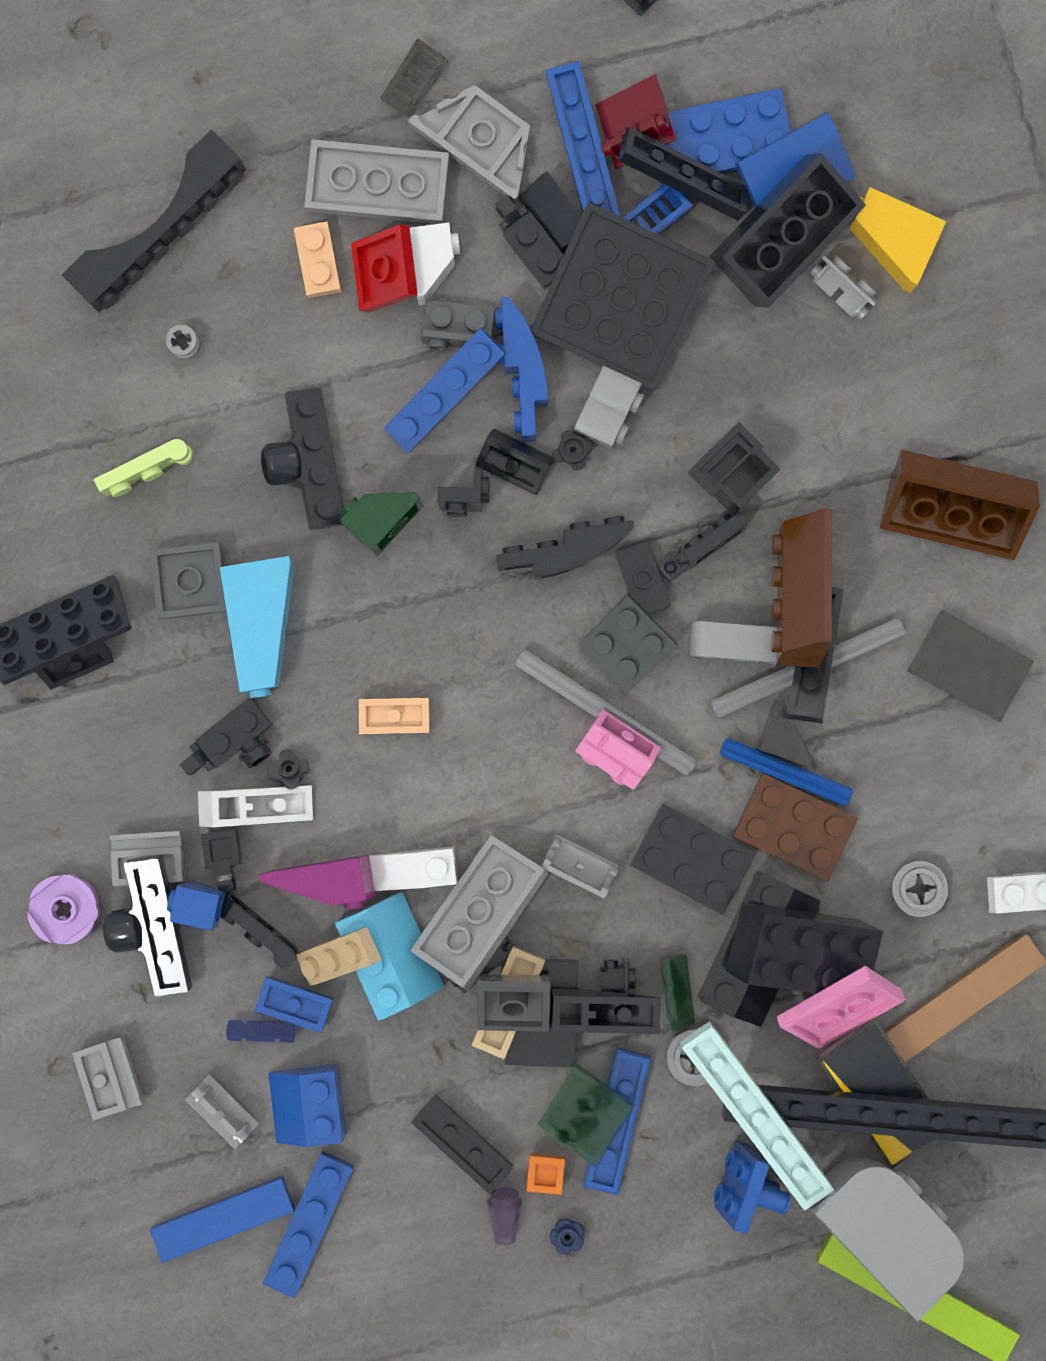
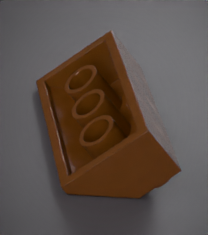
[880,450,1040,560]
[771,508,832,668]

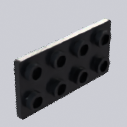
[0,575,132,690]

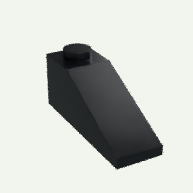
[549,989,661,1034]

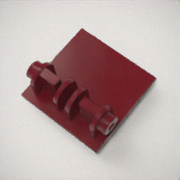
[595,74,677,169]

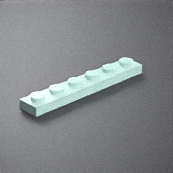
[680,1021,834,1211]

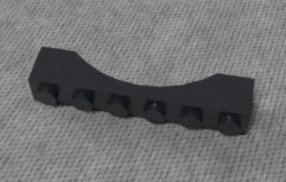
[62,129,246,313]

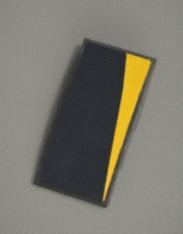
[815,1018,934,1169]

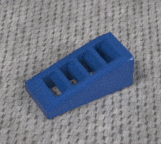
[623,184,693,235]

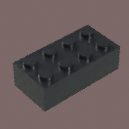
[709,153,866,308]
[726,902,883,993]

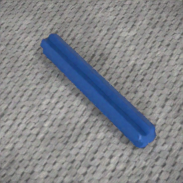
[720,739,853,805]

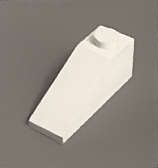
[198,785,313,827]
[369,846,458,891]

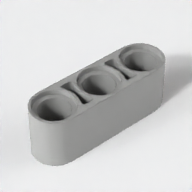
[689,621,777,664]

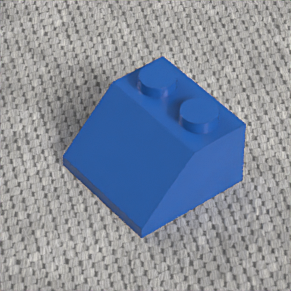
[268,1063,347,1147]

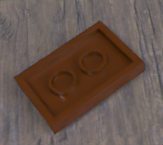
[732,773,858,882]

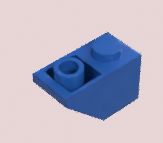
[167,880,226,931]

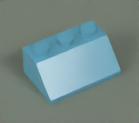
[335,891,445,1021]

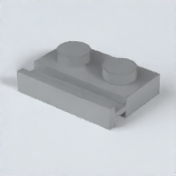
[109,830,185,886]
[72,1035,145,1121]

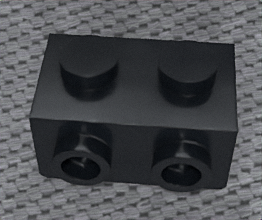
[437,467,490,517]

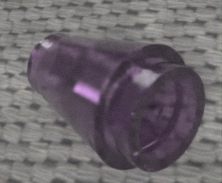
[487,1187,522,1245]

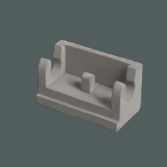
[541,834,618,899]

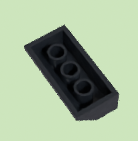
[697,870,821,1027]

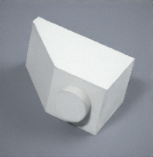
[410,222,460,305]

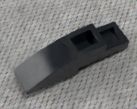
[496,516,634,580]

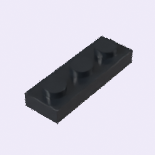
[411,1094,513,1195]

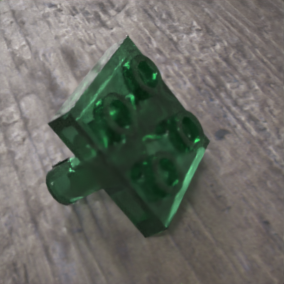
[537,1064,635,1167]

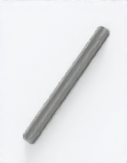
[711,619,905,717]
[515,650,696,775]

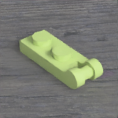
[94,439,194,497]

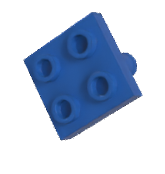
[714,1140,791,1234]

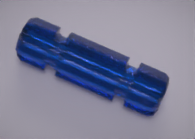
[226,1020,296,1043]

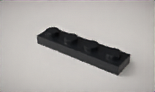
[618,127,748,221]
[787,588,843,724]

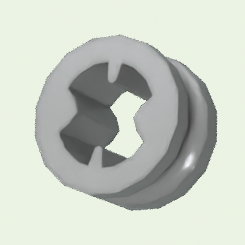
[166,324,200,359]

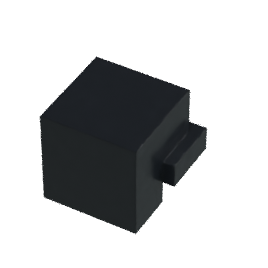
[688,422,781,516]

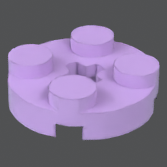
[27,874,102,945]

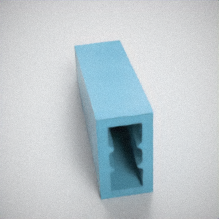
[220,556,295,698]

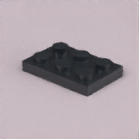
[630,803,756,915]

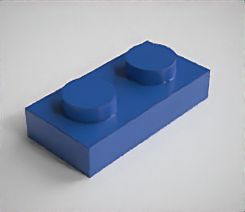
[255,976,334,1033]

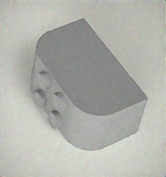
[808,1156,964,1322]

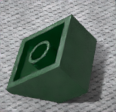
[340,492,424,557]

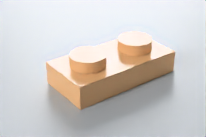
[294,221,342,298]
[359,698,430,734]

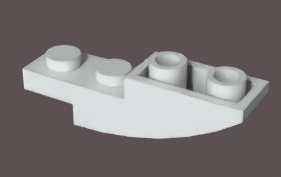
[987,872,1046,914]

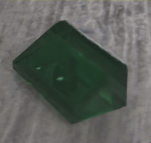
[660,954,695,1032]

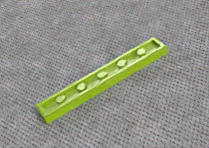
[816,1232,1020,1361]

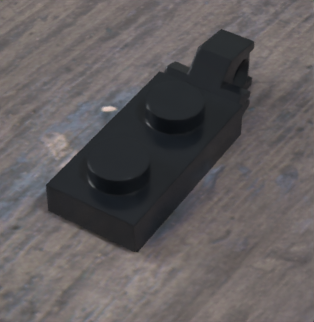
[495,195,564,290]
[657,512,747,583]
[179,698,273,776]

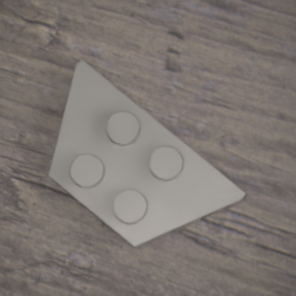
[408,85,530,203]

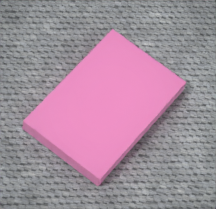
[777,966,906,1049]

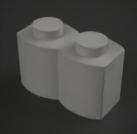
[574,366,644,450]

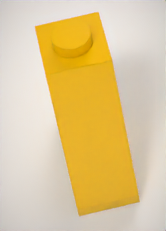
[849,187,946,293]

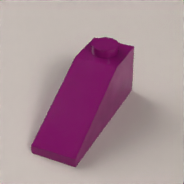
[258,854,376,910]

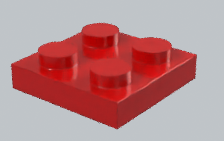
[351,224,418,313]

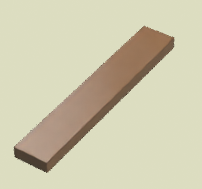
[881,933,1046,1064]

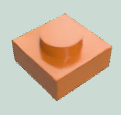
[527,1153,565,1195]

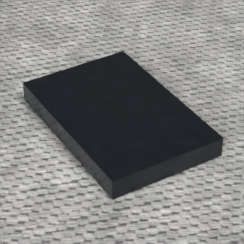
[505,959,578,1067]

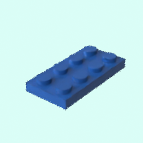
[659,88,791,187]

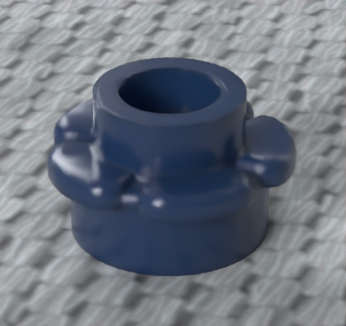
[550,1219,584,1255]

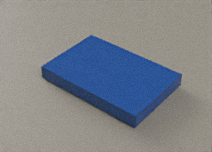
[735,112,857,208]

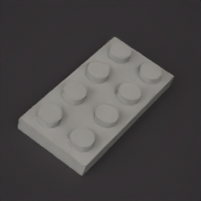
[304,139,450,224]
[410,835,549,991]

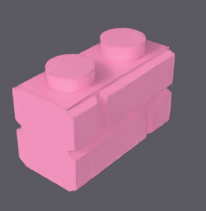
[575,709,661,790]

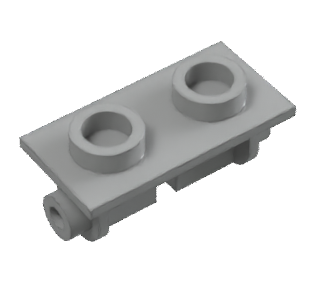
[810,255,879,320]
[185,1074,259,1149]

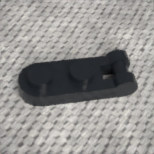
[220,891,299,968]

